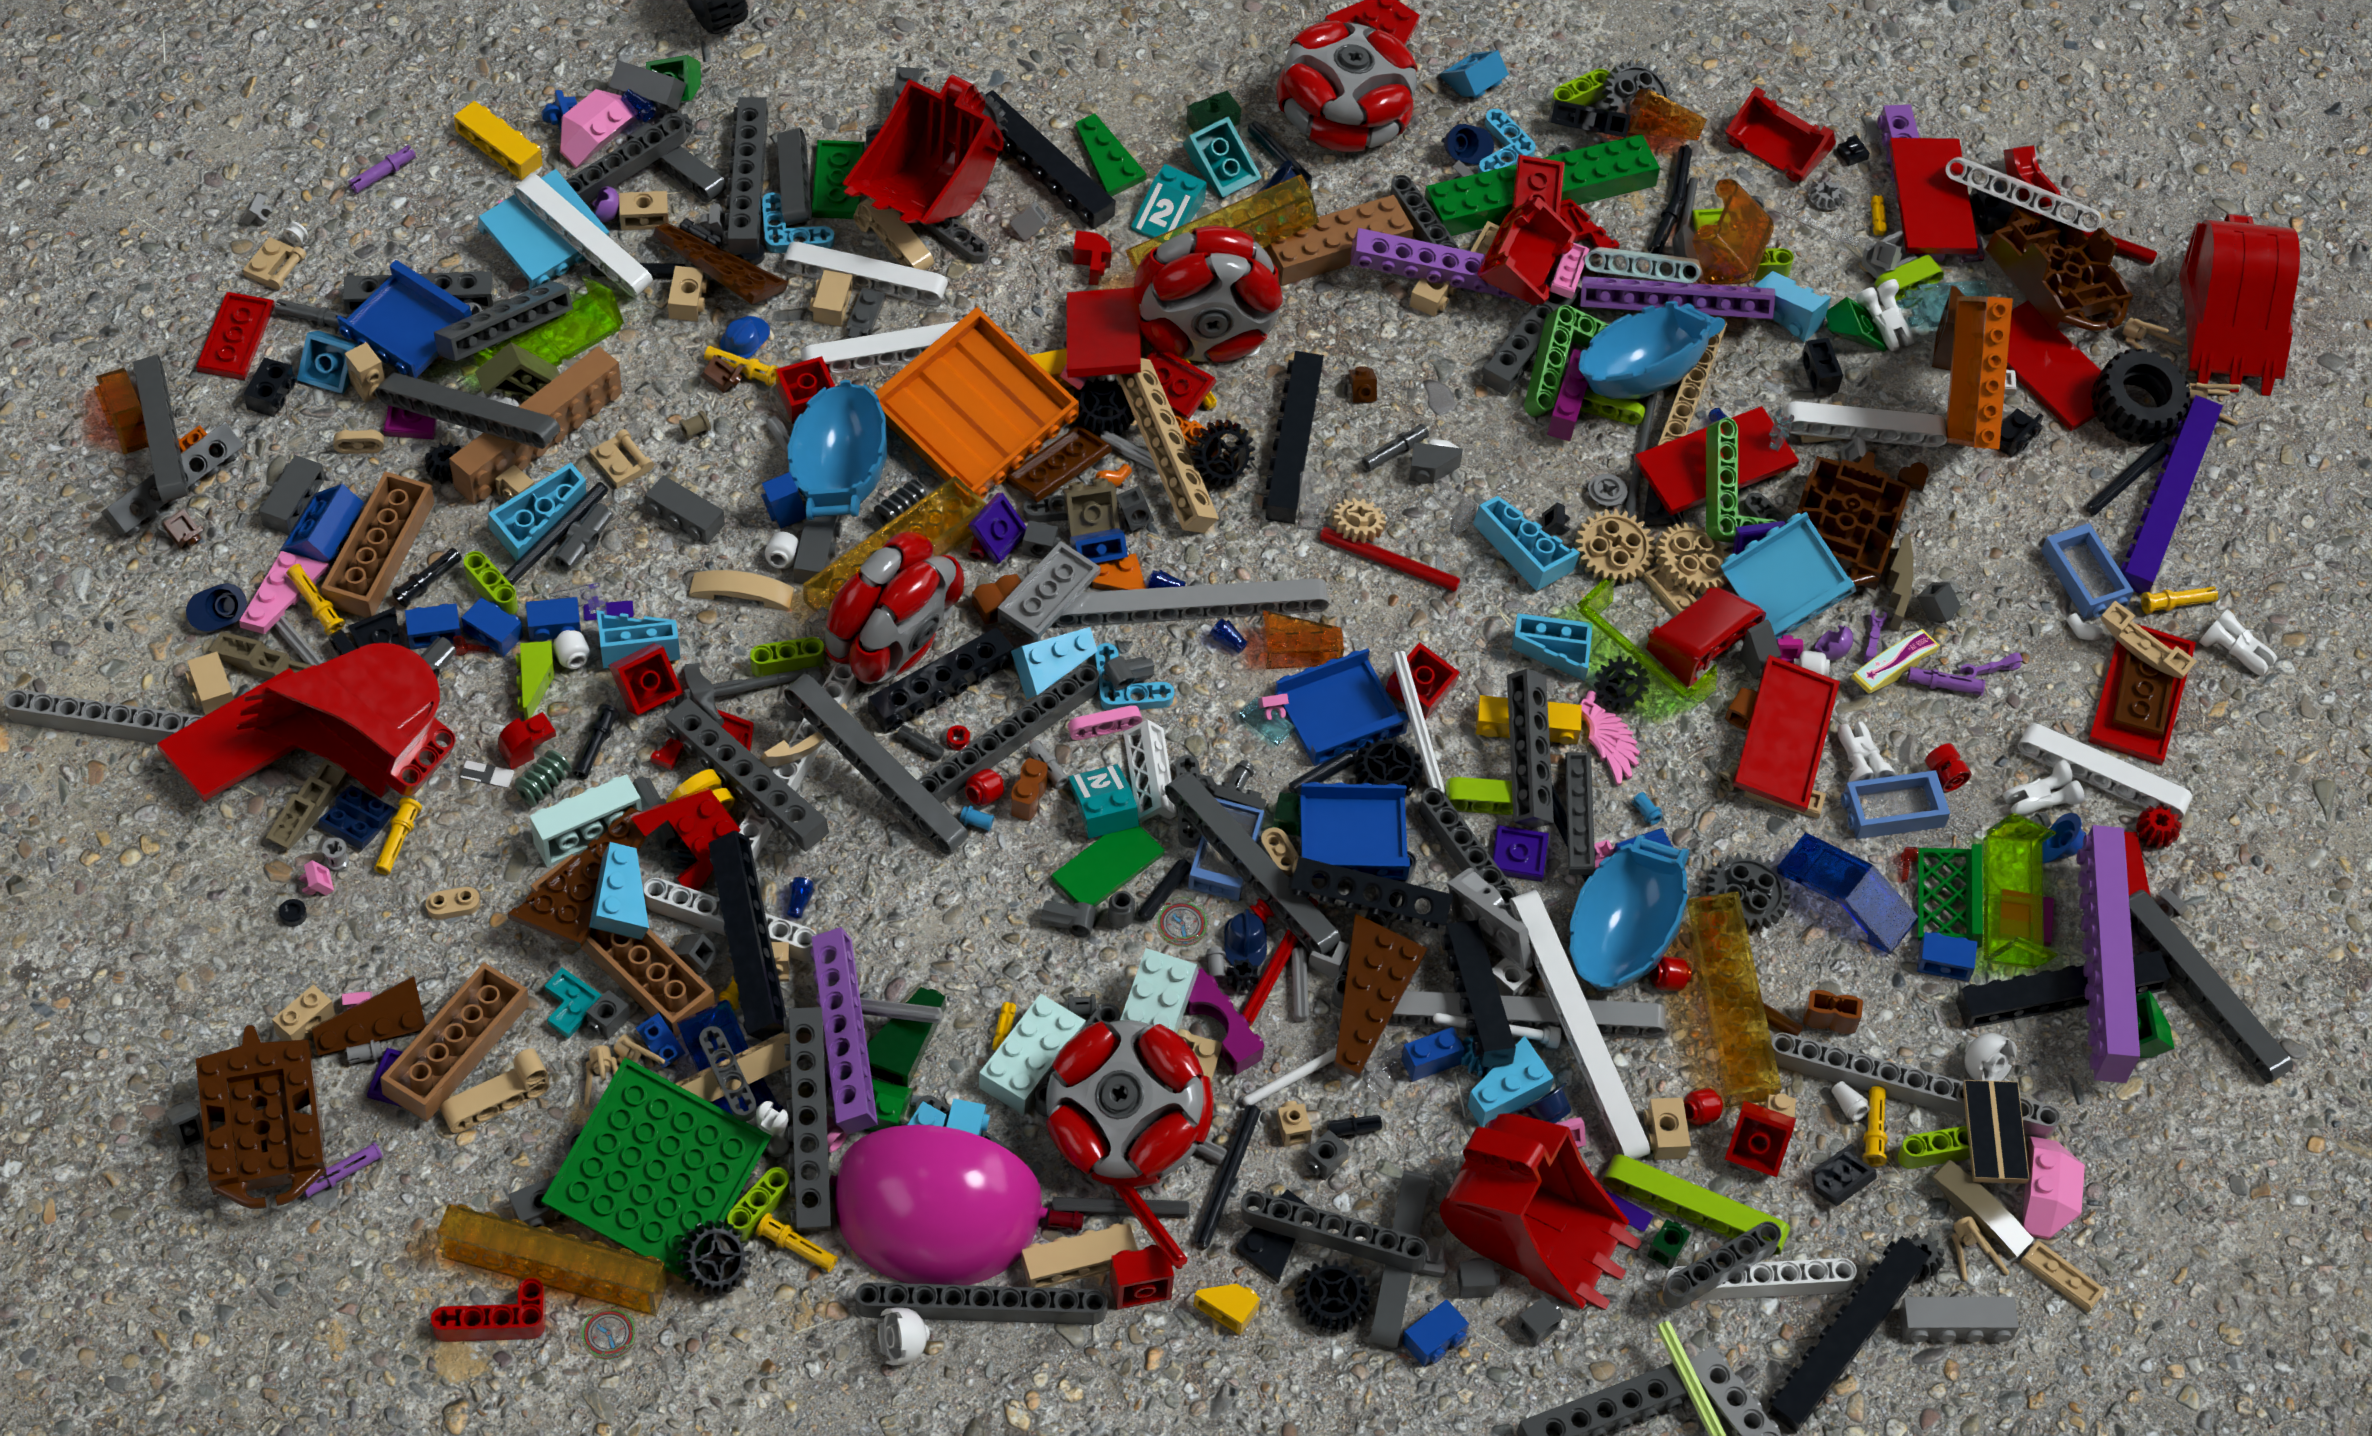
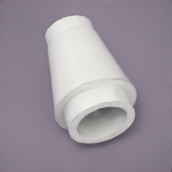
[1831,1081,1870,1121]

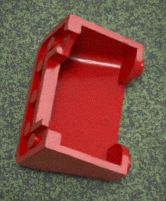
[1725,86,1836,183]
[1477,197,1577,305]
[1646,587,1766,688]

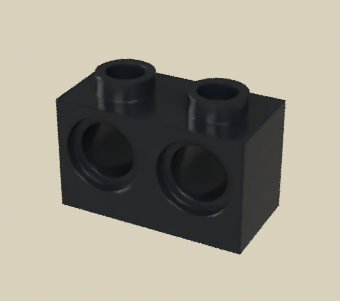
[1801,338,1843,396]
[243,357,296,417]

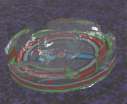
[1156,897,1209,947]
[579,1304,637,1360]

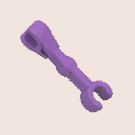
[1863,609,1888,663]
[1960,652,2023,679]

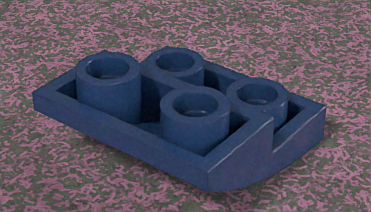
[318,785,395,850]

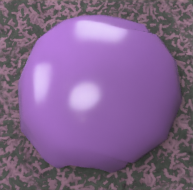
[592,186,619,222]
[1814,625,1853,661]

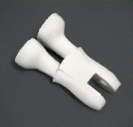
[1855,279,1914,352]
[2199,609,2277,676]
[1837,721,1896,782]
[2002,760,2084,817]
[746,1101,791,1157]

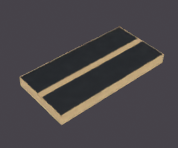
[1962,1080,2029,1184]

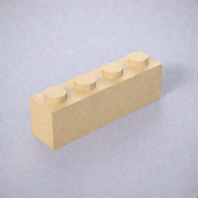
[1021,1223,1138,1288]

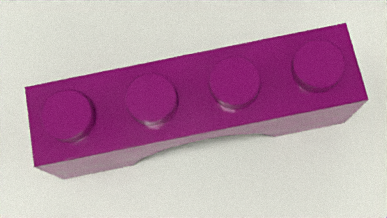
[1547,349,1589,442]
[1185,968,1265,1075]

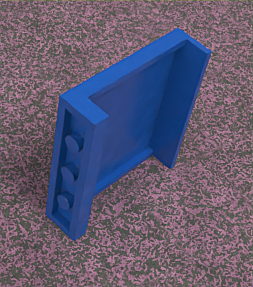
[337,260,472,378]
[1274,648,1409,767]
[1300,782,1410,880]

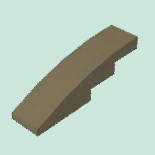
[1886,533,1913,632]
[208,631,312,680]
[265,759,349,850]
[1930,1160,2034,1258]

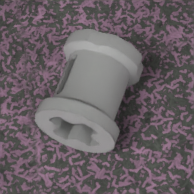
[322,837,350,872]

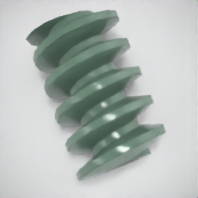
[515,750,572,807]

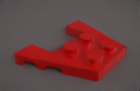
[1325,0,1420,45]
[1550,199,1620,270]
[650,709,754,794]
[629,787,741,891]

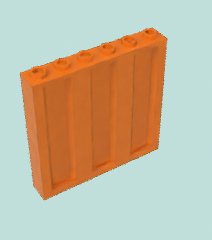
[1946,296,2013,449]
[874,307,1079,505]

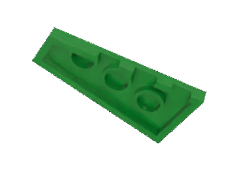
[1075,113,1147,197]

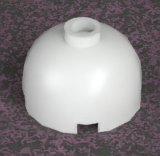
[1965,1033,2017,1081]
[878,1307,930,1366]

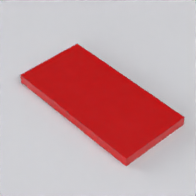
[1889,138,1978,254]
[1067,287,1141,378]
[2006,301,2101,432]
[1634,406,1799,516]
[2088,624,2196,766]
[1732,655,1840,813]
[157,668,298,802]

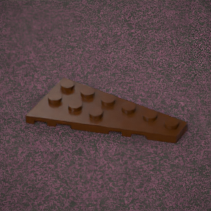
[653,223,788,305]
[507,807,649,948]
[1334,913,1427,1078]

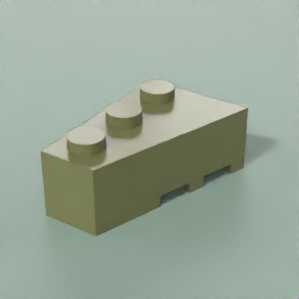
[475,342,560,400]

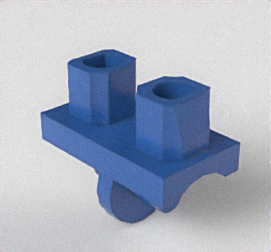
[541,90,577,133]
[635,1012,686,1068]

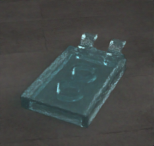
[1901,280,1991,328]

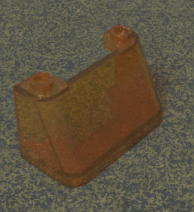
[1692,179,1774,285]

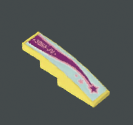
[1851,629,1940,694]

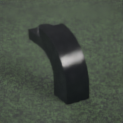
[1548,99,1631,138]

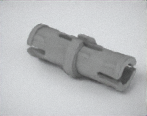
[1027,740,1069,789]

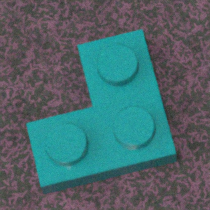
[544,967,602,1039]

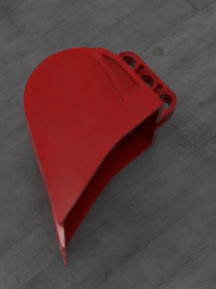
[842,74,1003,224]
[2179,214,2300,396]
[236,643,456,798]
[1439,1113,1642,1310]

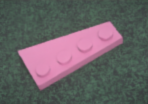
[239,551,329,634]

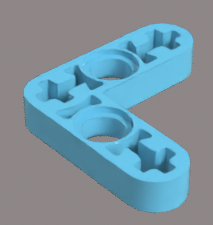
[1478,109,1536,173]
[762,192,835,253]
[1095,643,1175,710]

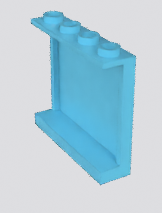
[477,169,609,290]
[1720,512,1856,641]

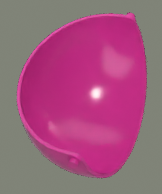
[830,1125,1048,1285]

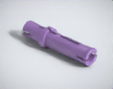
[348,145,416,194]
[1907,666,1985,696]
[304,1142,383,1198]

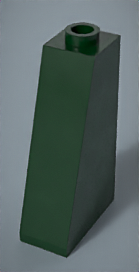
[867,987,946,1088]

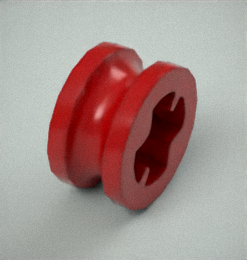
[946,725,970,751]
[1249,898,1275,924]

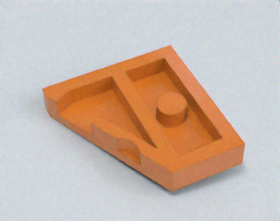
[1091,553,1146,591]

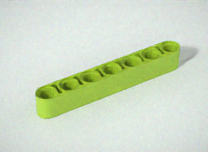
[1603,1154,1790,1255]

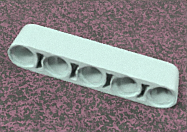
[1585,247,1704,283]

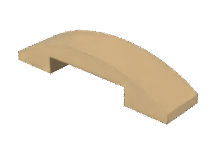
[689,570,794,611]
[2100,601,2197,679]
[759,703,847,767]

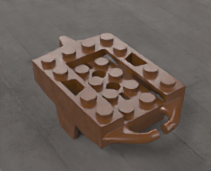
[1985,205,2134,332]
[1796,452,1911,590]
[195,1025,327,1209]

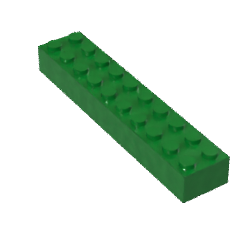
[1424,134,1660,236]

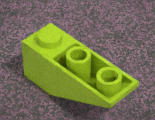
[516,641,554,720]

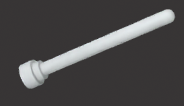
[1433,1013,1561,1049]
[1242,1044,1337,1106]

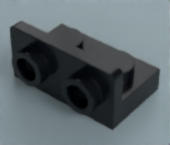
[1999,408,2044,458]

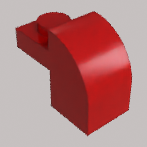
[1073,230,1112,285]
[498,712,556,770]

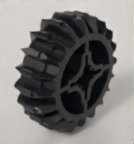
[1073,377,1135,437]
[1189,419,1256,486]
[1353,736,1423,797]
[675,1220,752,1297]
[1294,1259,1370,1334]

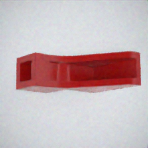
[2003,145,2061,207]

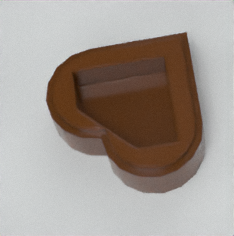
[1897,462,1929,492]

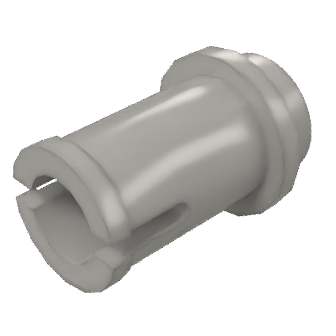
[1205,947,1227,983]
[346,1040,383,1065]

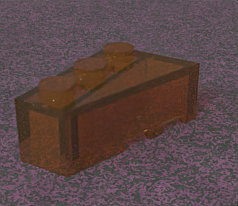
[1627,89,1707,141]
[94,368,149,455]
[1261,610,1344,669]

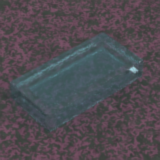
[1239,697,1295,747]

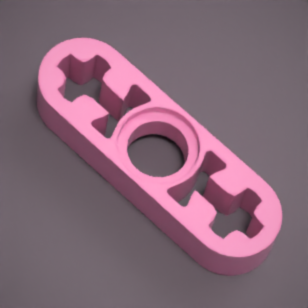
[1067,706,1143,740]

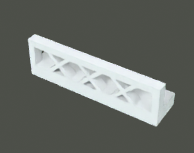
[1123,719,1177,822]

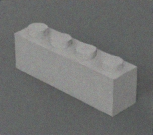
[1899,1297,2019,1342]

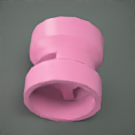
[826,1114,848,1153]

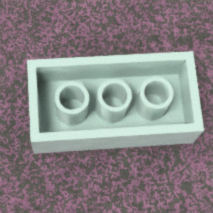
[530,774,642,868]
[1120,948,1199,1033]
[979,993,1086,1115]

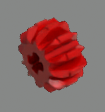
[2136,804,2182,849]

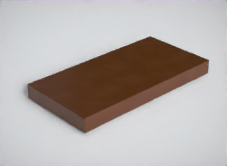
[1005,425,1112,503]
[2111,649,2174,739]

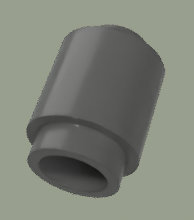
[1108,891,1135,928]

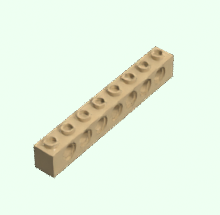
[1116,358,1219,533]

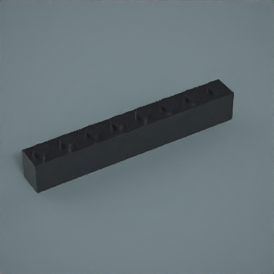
[985,90,1116,230]
[1262,351,1324,524]
[708,830,787,1041]
[1956,951,2171,1029]
[1769,1236,1930,1433]

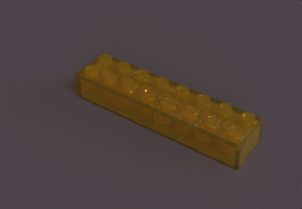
[1125,174,1319,279]
[803,476,987,622]
[1684,891,1782,1107]
[436,1204,668,1317]

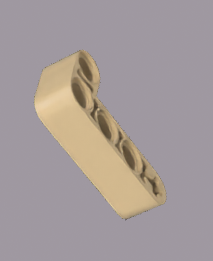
[854,197,934,270]
[439,1048,550,1133]

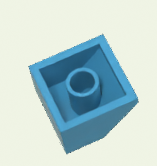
[1439,50,1509,99]
[297,330,359,394]

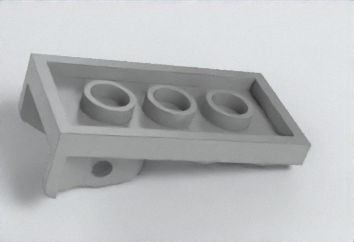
[998,541,1101,643]
[1448,868,1533,971]

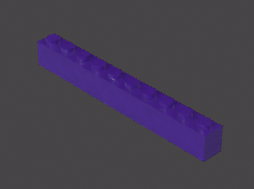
[2120,395,2223,594]

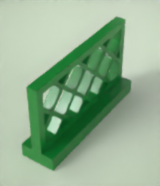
[1918,844,1983,947]

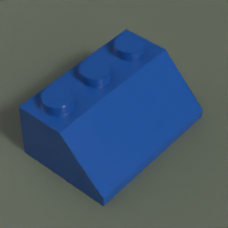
[280,483,364,562]

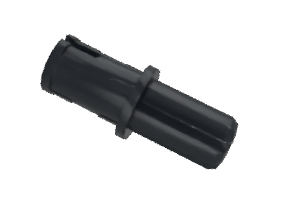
[1327,1115,1382,1137]

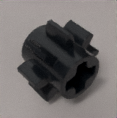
[671,838,697,869]
[1226,959,1259,993]

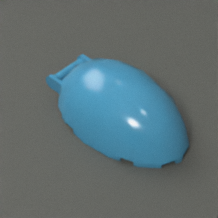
[1579,301,1725,399]
[788,379,887,520]
[1569,834,1689,991]

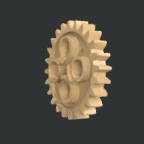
[1574,509,1656,585]
[1654,522,1731,595]

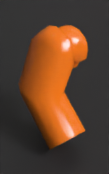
[1095,464,1132,487]

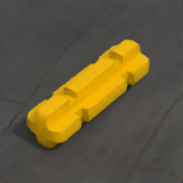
[1871,195,1887,236]
[992,1001,1016,1051]

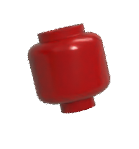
[965,768,1004,807]
[1650,956,1692,991]
[1683,1088,1723,1126]

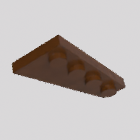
[312,975,426,1056]

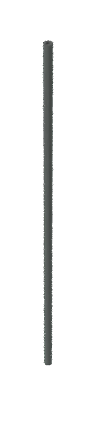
[1625,177,1698,518]

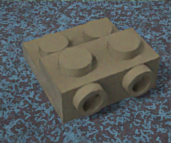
[1063,478,1120,537]

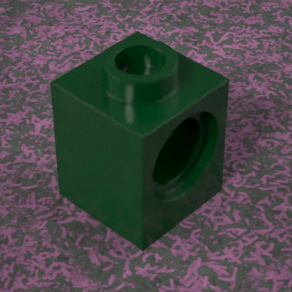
[1647,1219,1691,1269]

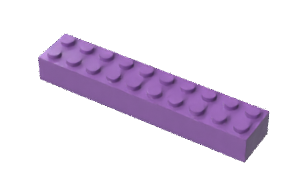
[2076,825,2140,1083]

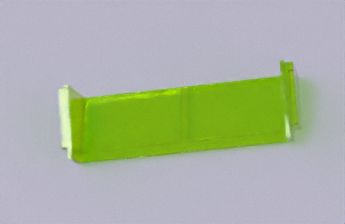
[473,276,624,368]
[1577,578,1717,704]
[1983,813,2058,969]

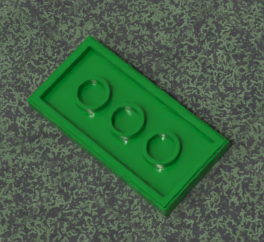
[812,140,865,219]
[1051,825,1165,907]

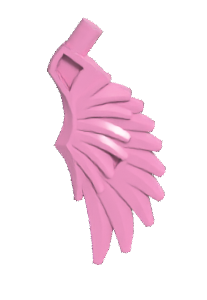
[1580,690,1640,786]

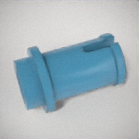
[1631,792,1663,825]
[959,806,995,831]

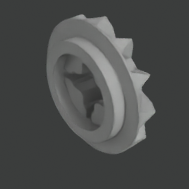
[1808,178,1846,210]
[1588,474,1627,509]

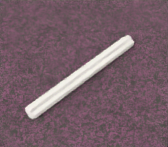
[1392,651,1445,794]

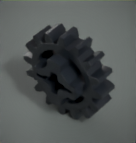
[1594,656,1650,712]

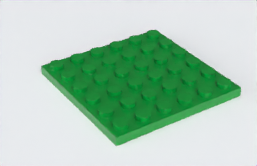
[541,1057,772,1281]

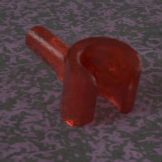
[453,635,489,656]
[1901,847,1918,882]

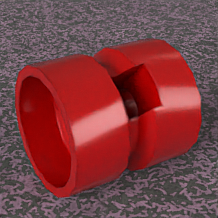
[1924,743,1972,792]

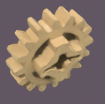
[1331,498,1386,543]

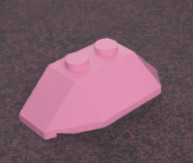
[560,89,643,169]
[2022,1136,2085,1240]

